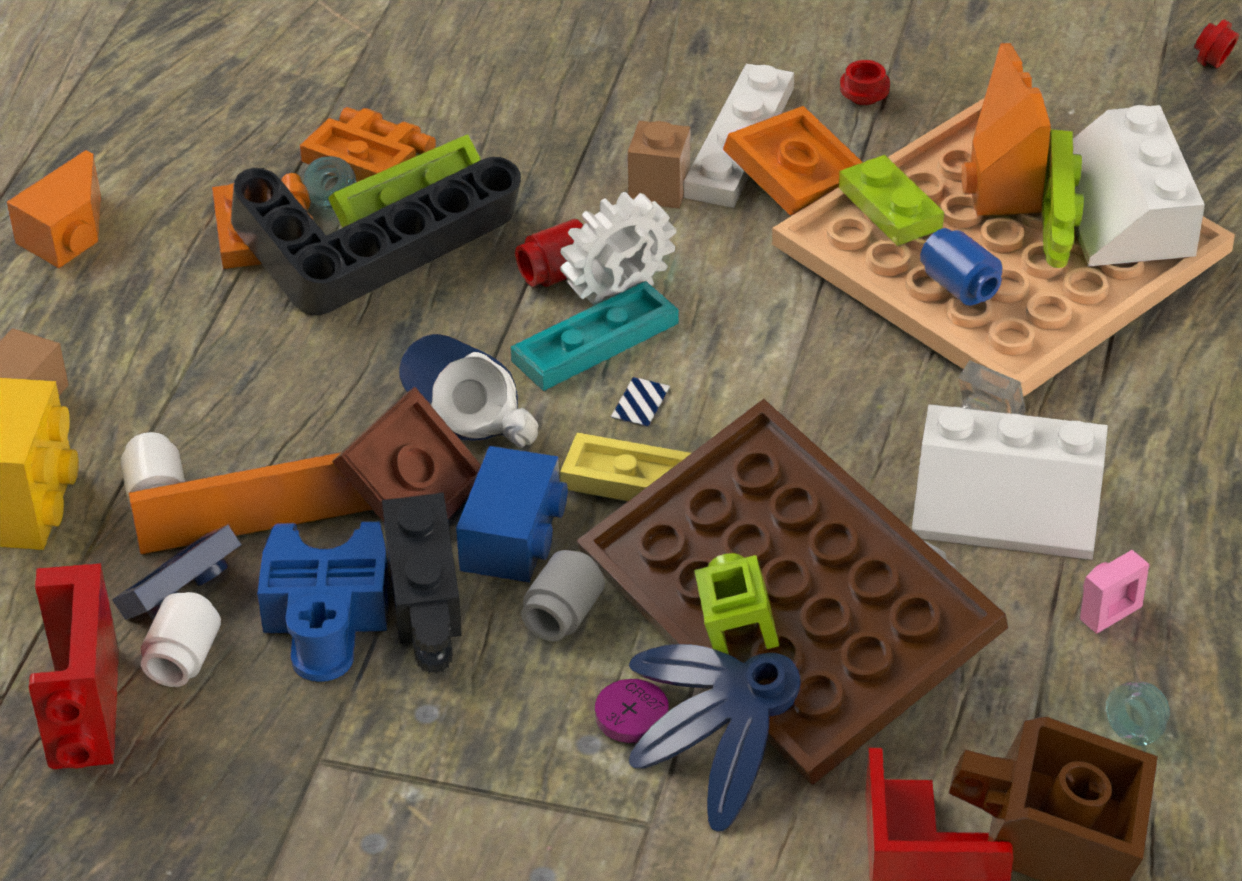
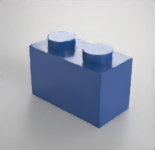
[456,446,568,583]

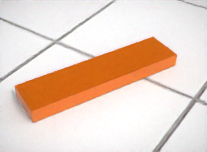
[129,452,373,554]

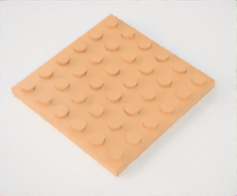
[772,98,1235,403]

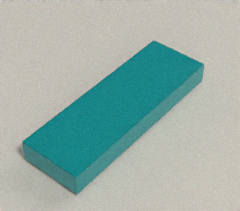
[510,281,679,391]

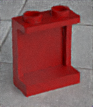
[28,563,119,769]

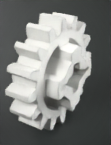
[560,192,676,305]

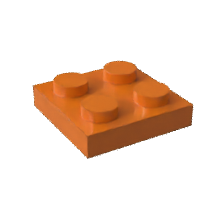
[723,106,863,216]

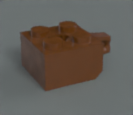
[948,716,1158,881]

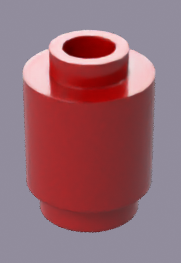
[515,218,583,287]

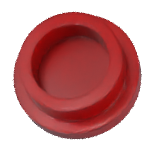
[1194,19,1240,68]
[840,60,890,105]

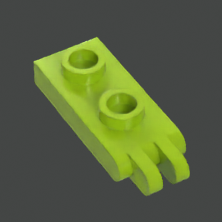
[1042,129,1084,268]

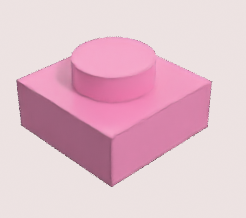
[1080,550,1149,634]

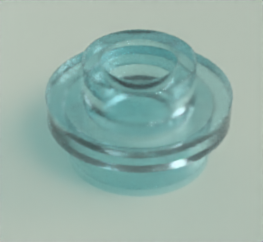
[304,156,356,209]

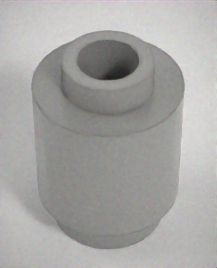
[521,550,605,641]

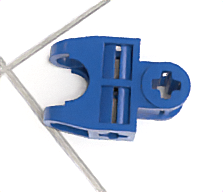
[257,521,390,682]

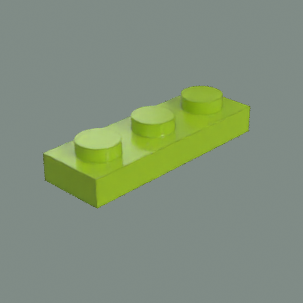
[328,134,481,228]

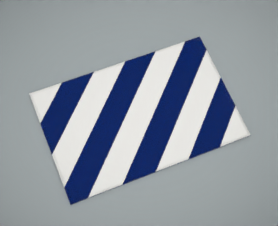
[611,377,670,426]

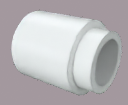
[121,432,185,510]
[141,592,221,687]

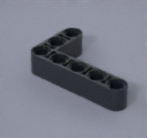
[231,157,521,315]

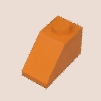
[7,150,101,268]

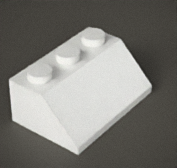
[1073,105,1205,266]
[912,404,1108,560]

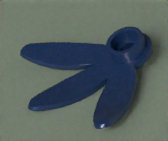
[629,644,801,831]

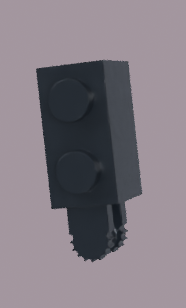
[382,493,462,674]

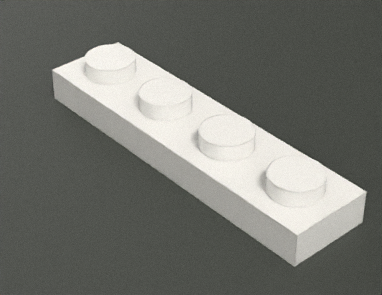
[684,63,794,208]

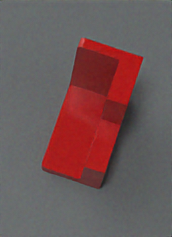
[865,748,1013,881]

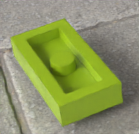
[839,154,944,246]

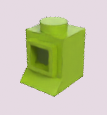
[694,553,779,655]

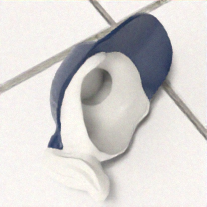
[399,334,539,448]

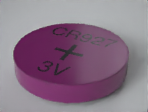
[595,679,669,743]

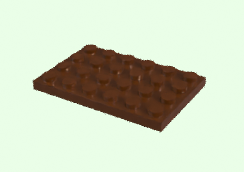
[577,399,1008,786]

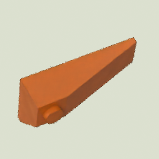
[961,43,1051,216]

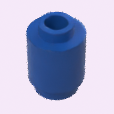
[920,228,1003,306]

